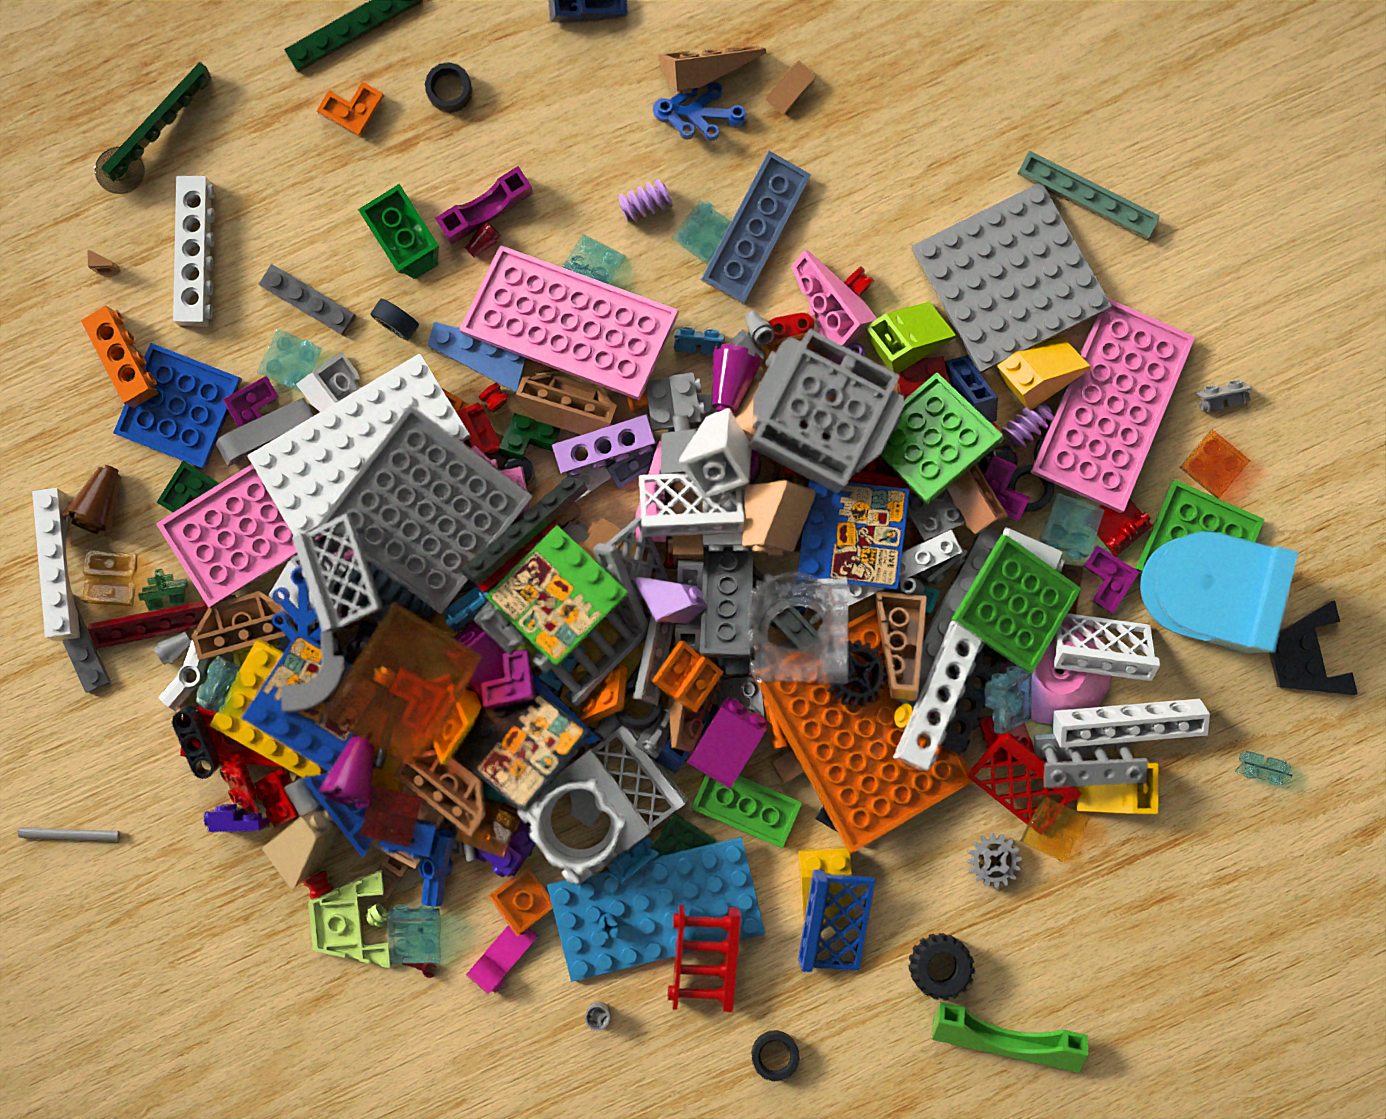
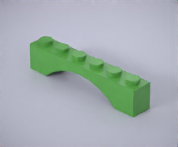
[932,1002,1088,1073]

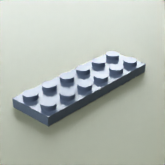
[700,151,811,304]

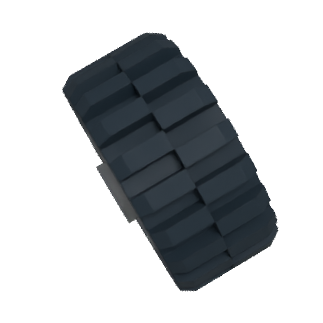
[334,560,432,643]

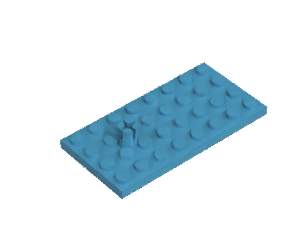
[547,836,765,982]

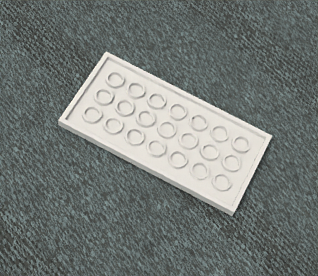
[247,353,471,536]

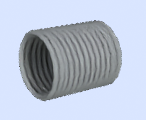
[284,775,322,816]

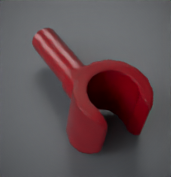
[402,958,437,978]

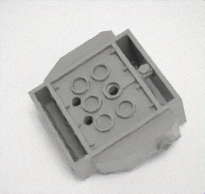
[748,329,904,493]

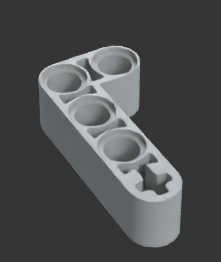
[216,398,314,466]

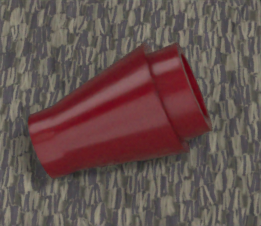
[465,222,501,258]

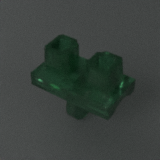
[138,569,188,611]

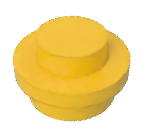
[894,703,914,728]

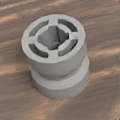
[585,1001,611,1031]

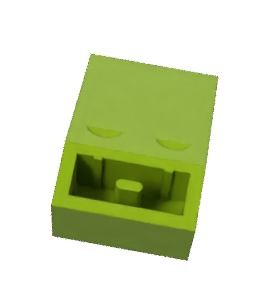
[865,301,956,374]

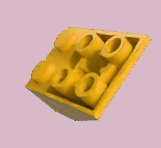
[1077,762,1158,814]

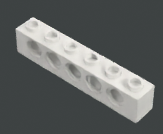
[173,176,215,326]
[816,530,962,616]
[893,621,984,771]
[1053,699,1210,748]

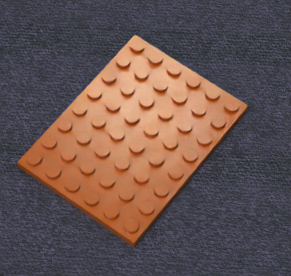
[752,608,973,853]

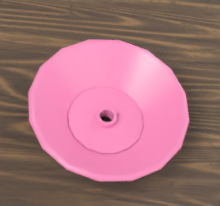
[1000,622,1111,725]

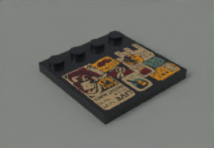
[453,688,591,814]

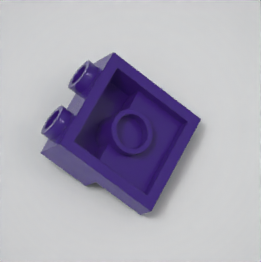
[204,804,270,832]
[473,806,536,877]

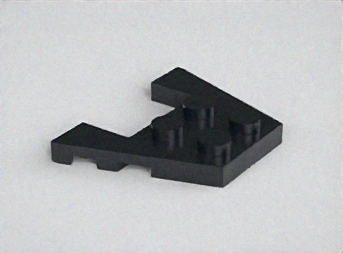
[1269,600,1358,695]

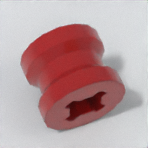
[844,266,875,296]
[479,382,510,413]
[303,870,334,899]

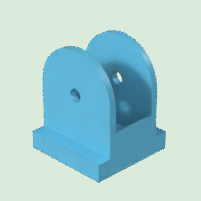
[1140,532,1298,654]

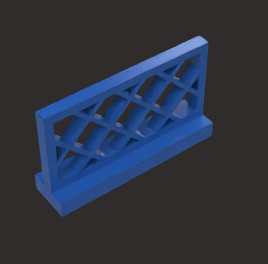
[798,869,875,972]

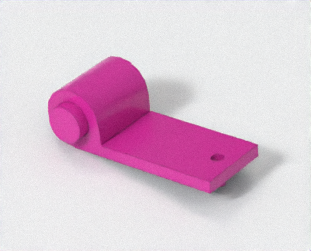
[466,925,538,994]

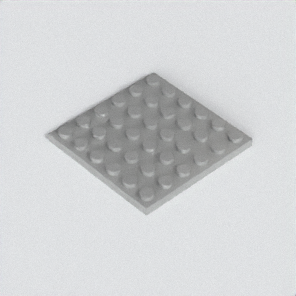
[911,183,1111,374]
[318,403,532,614]

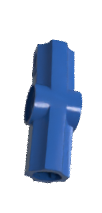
[419,828,456,907]

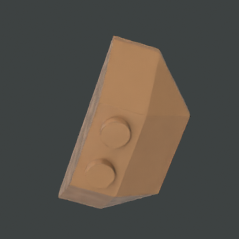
[515,374,617,435]
[191,591,295,660]
[394,749,485,837]

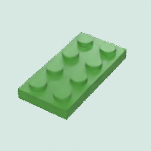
[691,775,802,849]

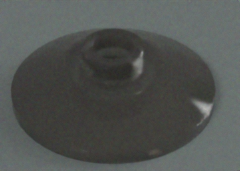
[95,147,145,194]

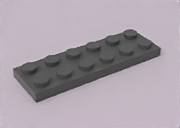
[700,547,753,658]

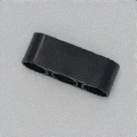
[172,706,220,779]

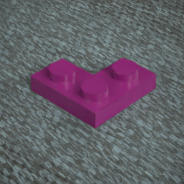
[222,376,279,428]
[984,455,1030,522]
[1083,545,1139,614]
[481,649,535,710]

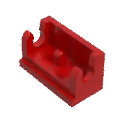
[456,403,501,456]

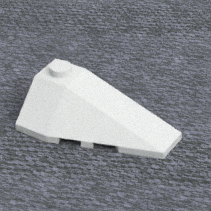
[296,352,360,412]

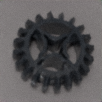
[822,640,889,708]

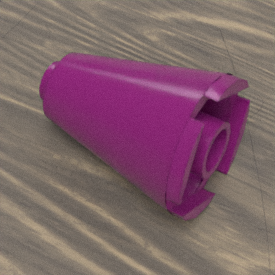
[712,344,762,414]
[319,734,375,808]

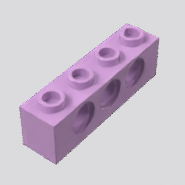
[552,415,657,476]

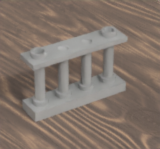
[531,611,646,706]
[1034,734,1148,788]

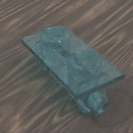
[1235,751,1293,785]

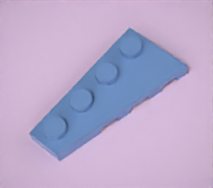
[428,322,526,393]

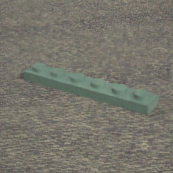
[1017,150,1160,239]

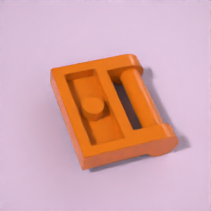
[763,698,788,749]

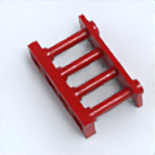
[667,905,741,1013]

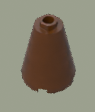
[62,465,122,536]

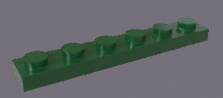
[284,0,423,72]
[101,62,211,182]

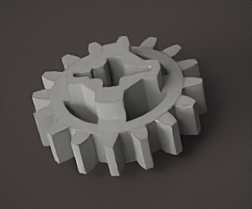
[966,833,1022,888]

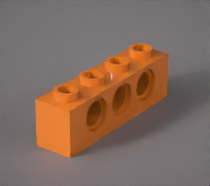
[81,306,159,408]

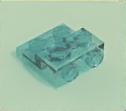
[1039,493,1105,560]
[196,654,241,714]
[985,666,1032,734]
[387,904,441,963]

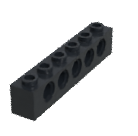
[937,643,1008,756]

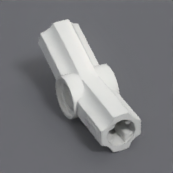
[159,640,210,711]

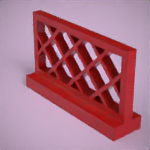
[966,728,1082,835]

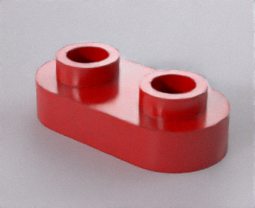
[768,313,815,343]

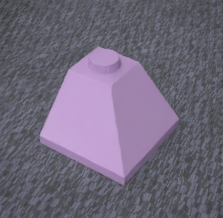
[635,577,707,624]

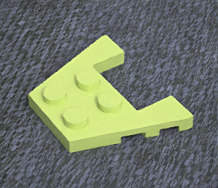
[308,870,392,968]

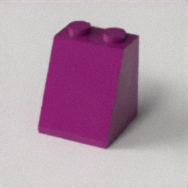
[439,620,513,700]
[687,697,769,789]

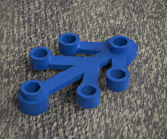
[653,82,747,142]
[272,565,337,643]

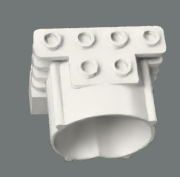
[517,749,651,886]

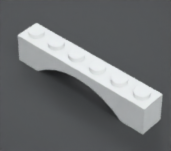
[32,488,80,642]

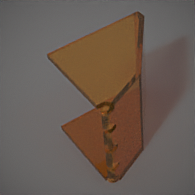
[324,603,482,765]

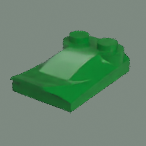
[358,184,439,279]

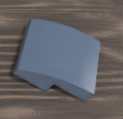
[600,433,655,489]

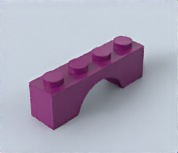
[435,166,534,245]

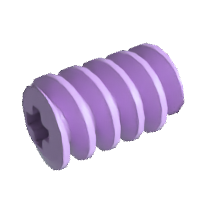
[619,179,673,224]
[1001,402,1054,449]

